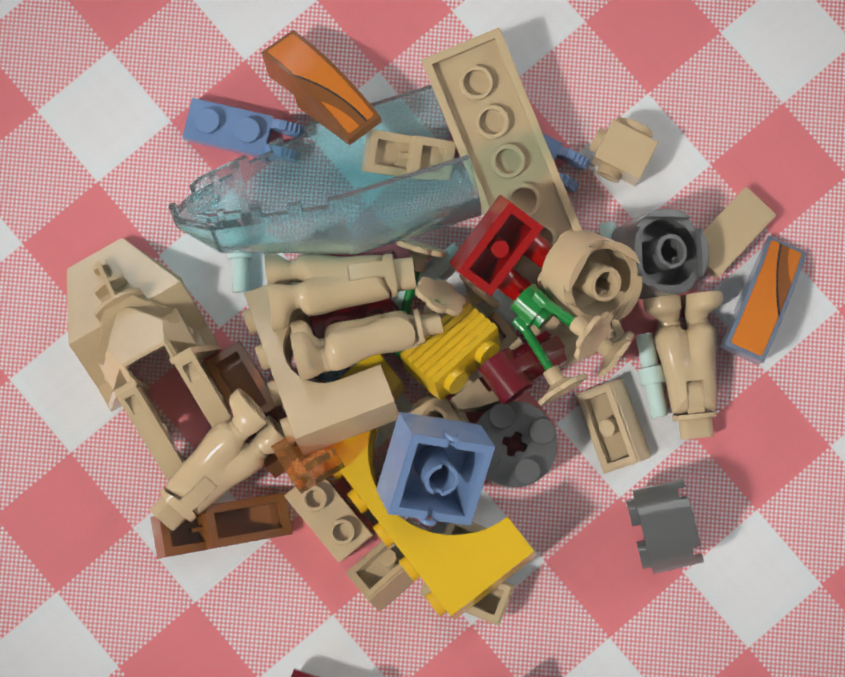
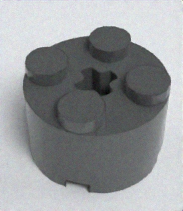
[611,208,709,300]
[476,401,558,488]
[626,478,704,574]

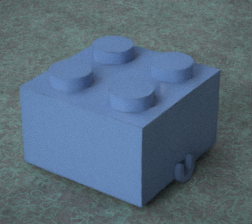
[376,412,495,526]

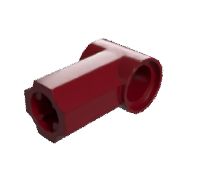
[478,330,567,405]

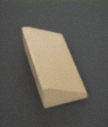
[575,378,651,474]
[346,517,419,611]

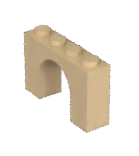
[242,282,399,455]

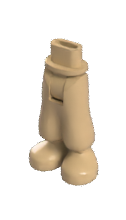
[264,253,416,331]
[643,291,723,440]
[290,309,444,381]
[150,388,295,531]

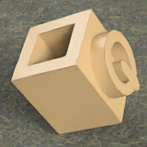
[589,116,658,186]

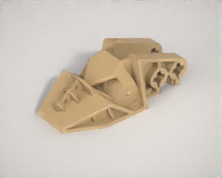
[67,238,248,481]

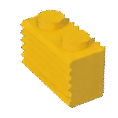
[400,300,502,401]

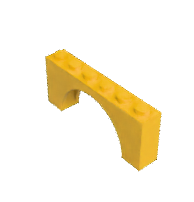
[321,354,536,620]

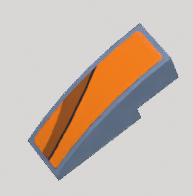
[719,235,807,365]

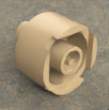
[537,230,642,322]

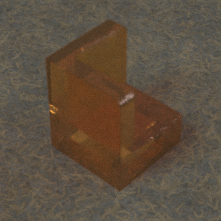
[271,437,346,494]

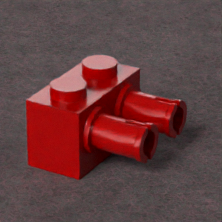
[449,195,553,301]

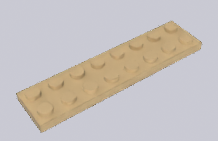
[421,27,625,368]

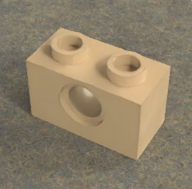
[284,468,373,563]

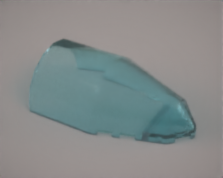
[168,85,482,255]

